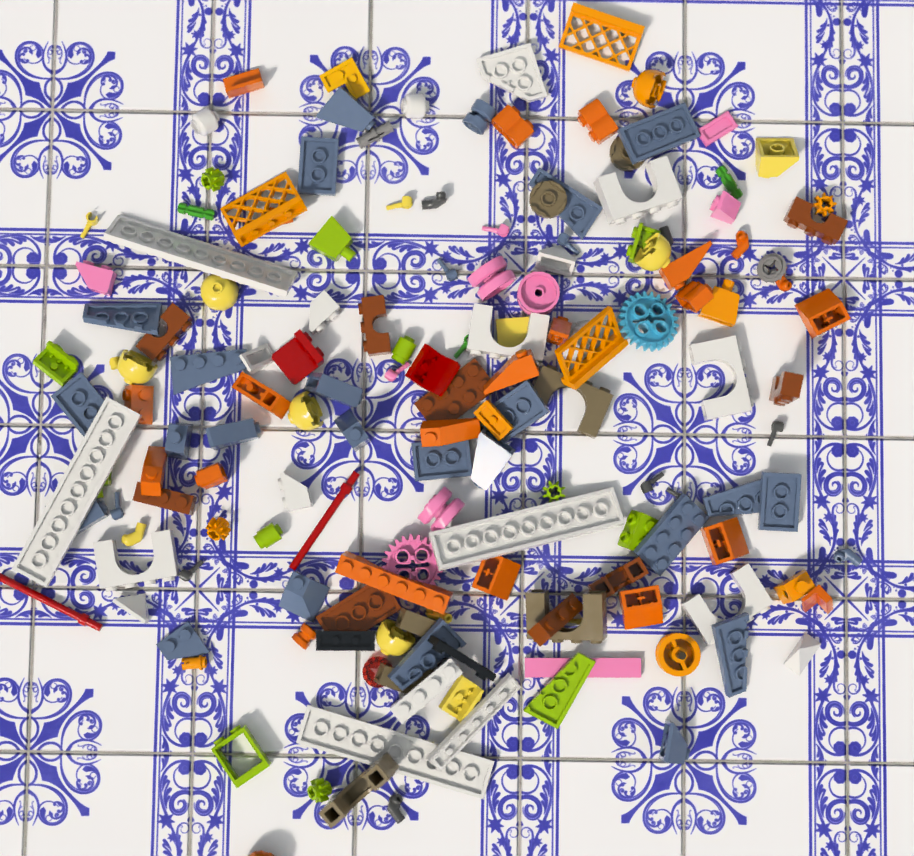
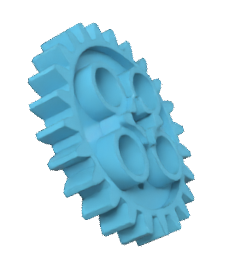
[617,291,679,352]

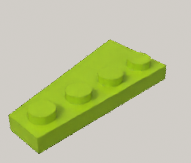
[523,652,595,729]

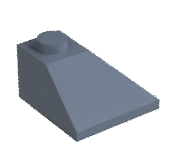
[279,571,330,623]
[659,719,690,764]

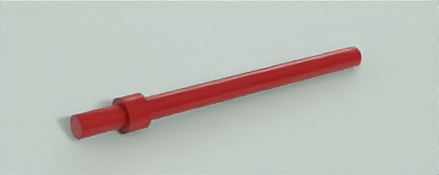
[289,471,360,570]
[0,573,103,632]

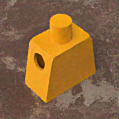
[698,279,740,328]
[773,569,816,604]

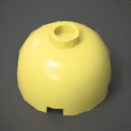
[634,232,671,271]
[200,274,239,311]
[118,350,158,385]
[288,391,323,430]
[376,619,416,656]

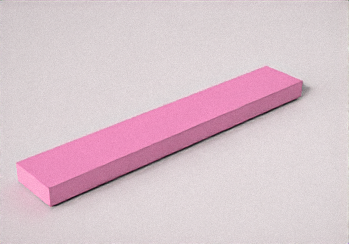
[525,658,641,678]

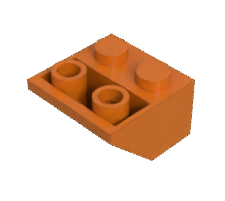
[794,288,851,339]
[700,517,749,565]
[471,556,521,601]
[618,585,663,630]

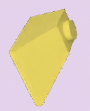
[755,138,799,178]

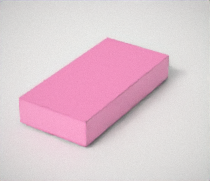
[698,111,738,147]

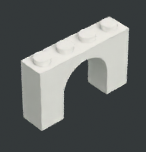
[594,156,683,225]
[466,303,550,365]
[688,335,754,421]
[93,530,180,592]
[681,563,774,645]
[390,656,463,724]

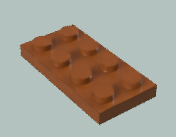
[414,358,493,421]
[316,585,401,631]

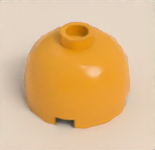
[632,69,666,109]

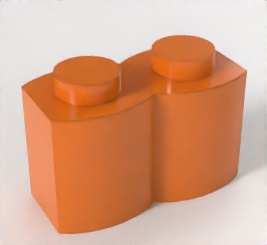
[577,99,619,144]
[491,105,534,150]
[674,281,714,313]
[194,462,228,489]

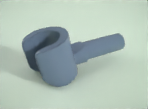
[557,232,580,256]
[437,258,458,281]
[110,492,124,520]

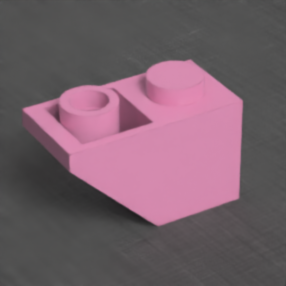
[709,191,741,224]
[76,260,117,296]

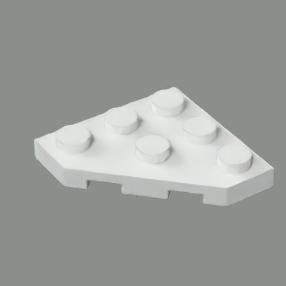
[477,43,547,103]

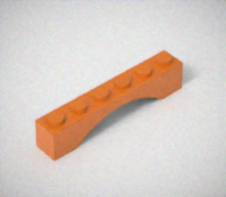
[335,551,453,615]

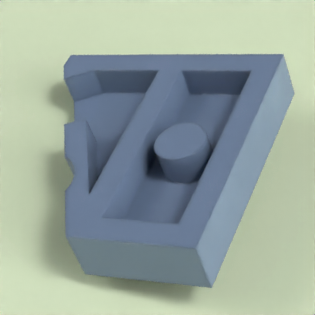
[156,621,210,660]

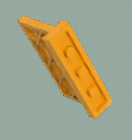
[559,3,645,72]
[220,171,307,247]
[554,306,629,390]

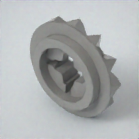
[757,253,788,283]

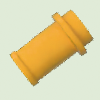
[181,655,207,670]

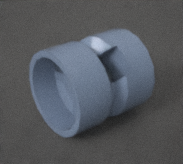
[462,99,497,135]

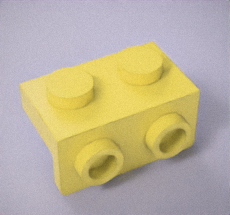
[438,675,484,722]

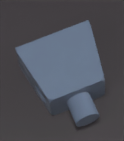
[165,421,193,460]

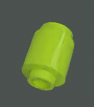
[391,335,417,365]
[253,523,283,549]

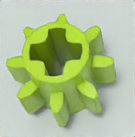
[201,167,225,192]
[542,481,565,503]
[307,777,332,803]

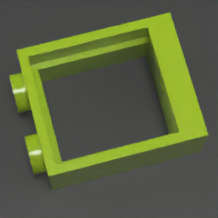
[211,725,271,788]

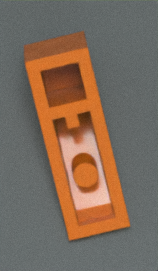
[658,241,712,291]
[546,316,572,346]
[483,349,539,395]
[232,372,290,419]
[420,418,481,447]
[140,446,167,497]

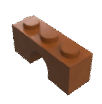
[783,196,848,245]
[358,295,391,357]
[135,302,193,363]
[769,371,804,406]
[133,482,197,516]
[587,556,649,598]
[527,593,583,647]

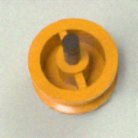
[655,633,701,676]

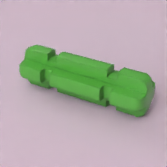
[716,165,743,199]
[177,202,215,220]

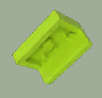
[626,222,660,264]
[33,340,79,387]
[618,510,659,551]

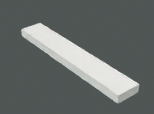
[427,673,521,772]

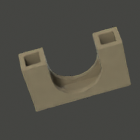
[534,364,613,439]
[525,589,607,644]
[374,607,437,694]
[318,752,399,828]

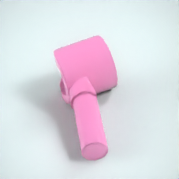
[482,224,510,237]
[384,362,410,382]

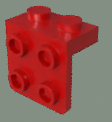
[272,329,325,385]
[405,344,461,396]

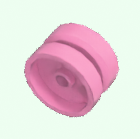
[467,255,517,302]
[517,271,560,315]
[418,487,465,531]

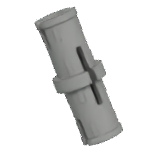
[356,121,394,149]

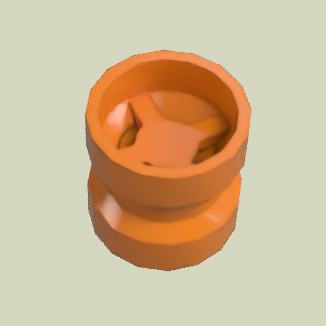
[291,623,316,650]

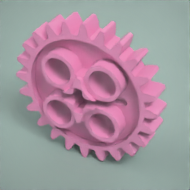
[381,534,443,586]

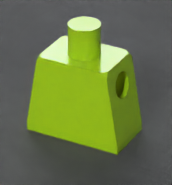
[308,216,357,262]

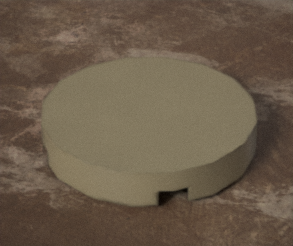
[609,137,645,172]
[529,180,567,219]

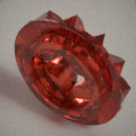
[362,656,393,688]

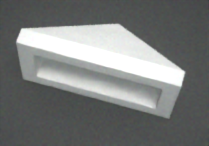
[535,245,576,277]
[239,344,274,375]
[112,593,150,624]
[784,633,821,675]

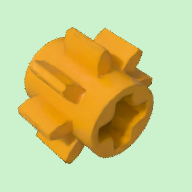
[813,192,837,217]
[205,517,231,541]

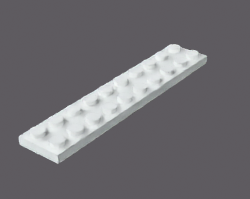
[103,215,298,297]
[12,397,142,587]
[428,487,625,571]
[296,704,494,799]

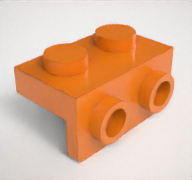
[122,385,154,425]

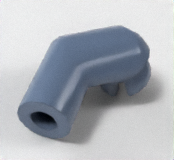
[833,548,863,567]

